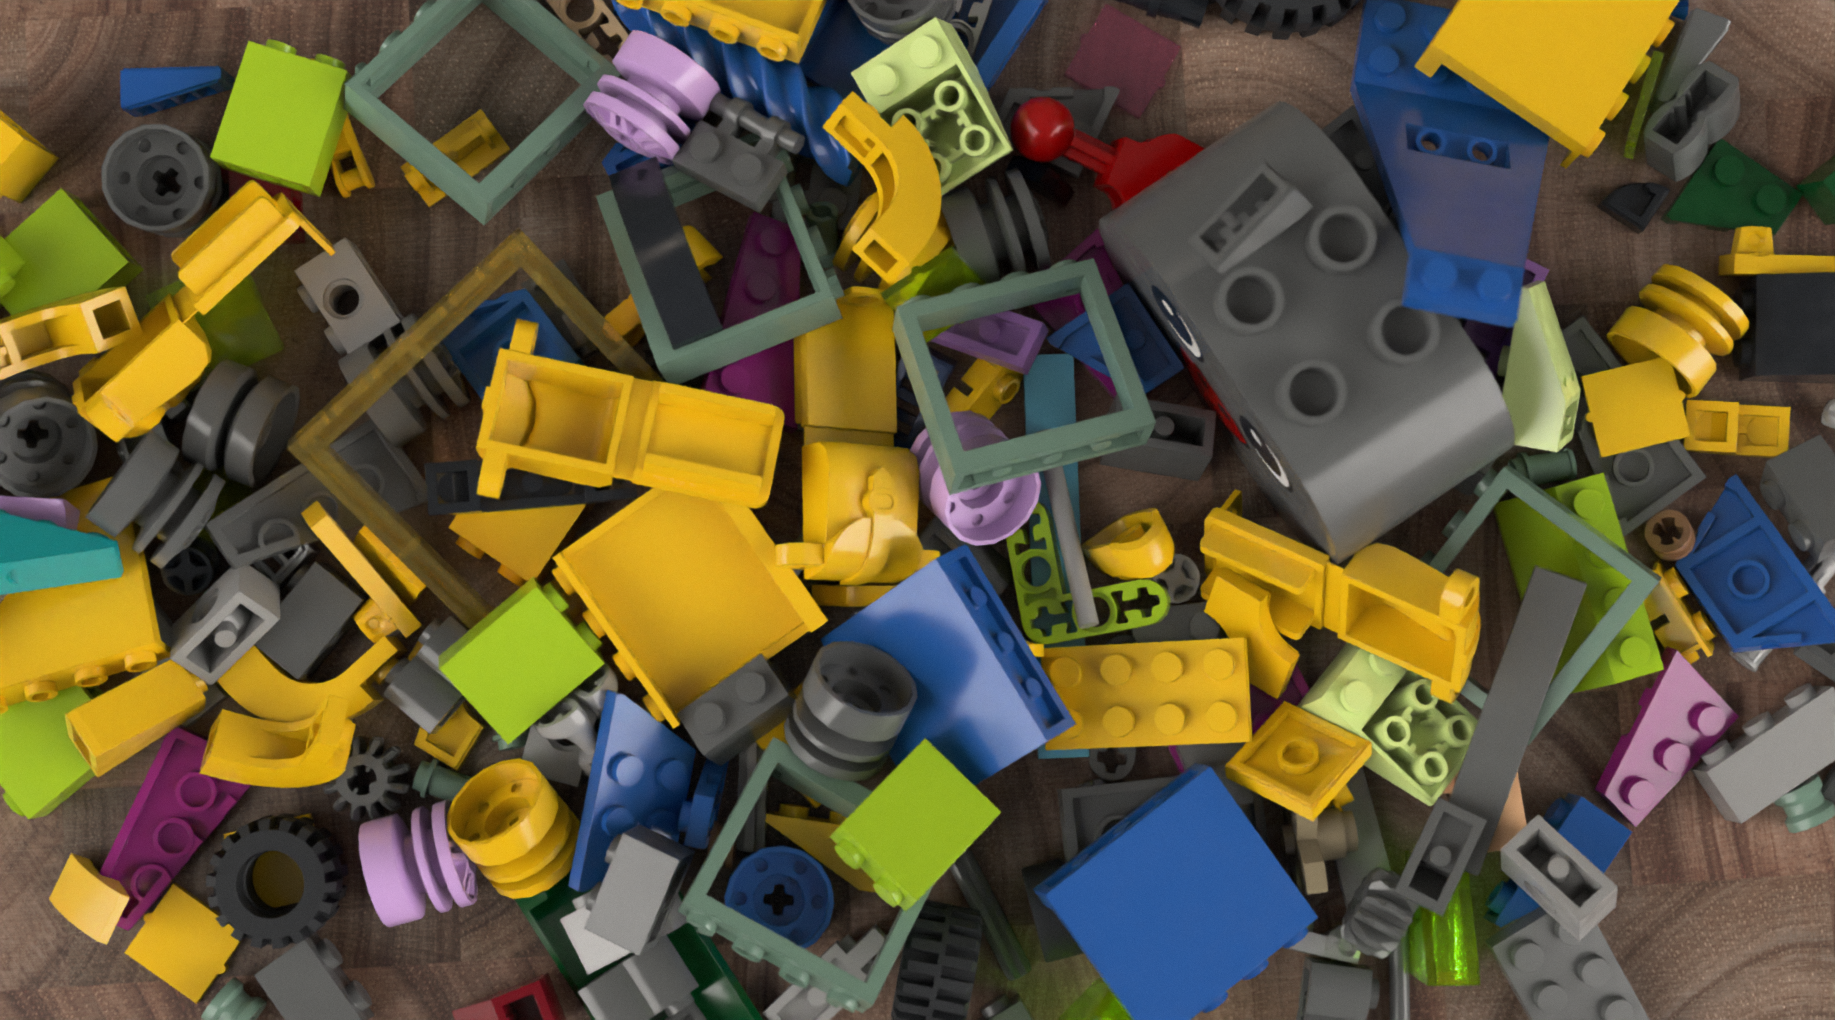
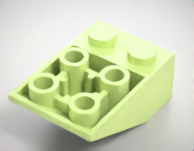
[851,17,1013,195]
[1498,280,1581,452]
[1297,642,1478,806]

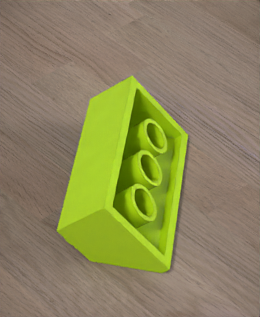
[1493,472,1664,694]

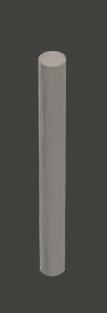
[1038,429,1099,628]

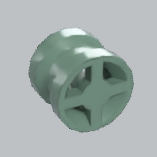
[1774,774,1835,833]
[201,977,267,1020]

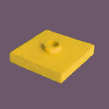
[1225,701,1372,821]

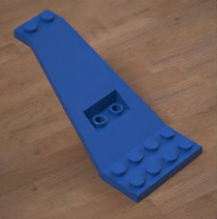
[1350,0,1550,328]

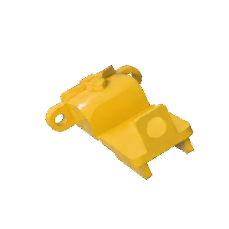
[71,180,336,442]
[775,286,940,586]
[476,319,785,508]
[1200,489,1481,704]

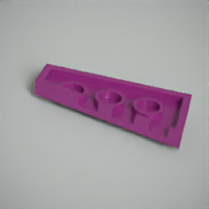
[700,212,800,434]
[99,725,252,931]

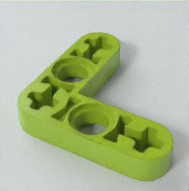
[1006,502,1171,644]

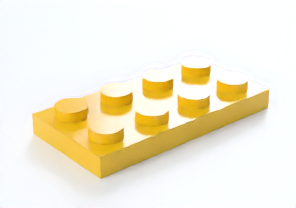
[1041,638,1253,750]

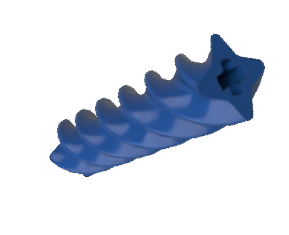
[611,0,864,187]

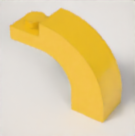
[822,91,942,285]
[0,286,144,380]
[217,636,408,722]
[199,694,356,788]

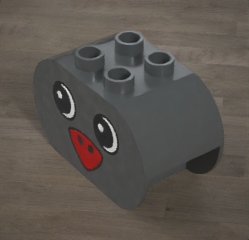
[1099,101,1515,565]

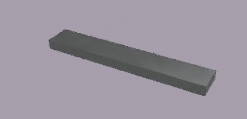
[1448,565,1587,876]

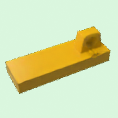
[1718,226,1835,277]
[301,501,422,643]

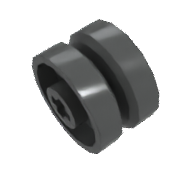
[182,359,300,489]

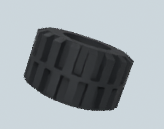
[206,813,348,949]
[891,900,983,1020]

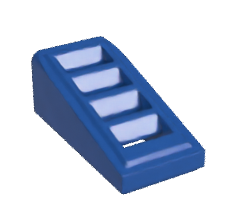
[120,66,235,117]

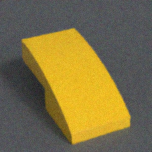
[1683,400,1791,458]
[49,853,130,944]

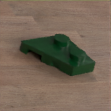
[1661,138,1803,236]

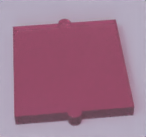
[1064,4,1181,119]

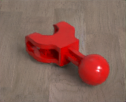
[1010,96,1205,210]

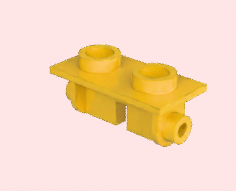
[400,109,511,208]
[945,358,1023,420]
[1644,559,1717,664]

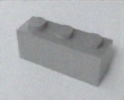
[1691,683,1835,824]

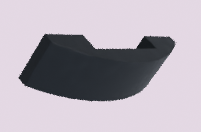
[609,156,723,350]
[424,459,637,516]

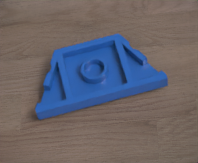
[422,288,585,401]
[1675,474,1835,653]
[568,689,696,892]

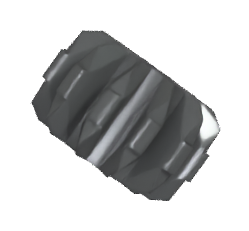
[323,736,411,822]
[1340,867,1418,960]

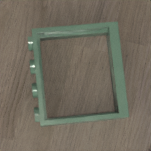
[344,0,622,226]
[596,133,845,385]
[892,258,1156,495]
[1420,465,1662,745]
[677,737,934,1014]

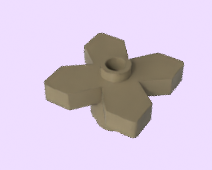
[1279,806,1358,895]

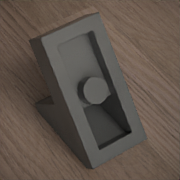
[1393,797,1487,916]

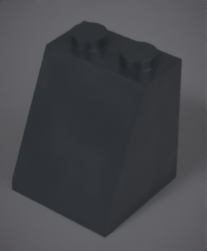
[1732,272,1835,384]

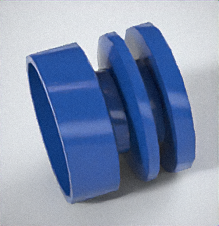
[724,845,834,949]

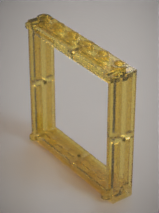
[287,227,664,629]

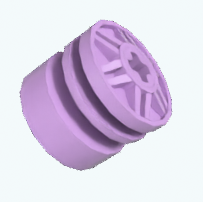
[583,30,721,165]
[910,411,1041,546]
[358,799,478,927]

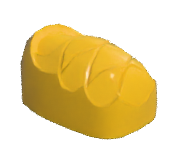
[1081,508,1174,580]

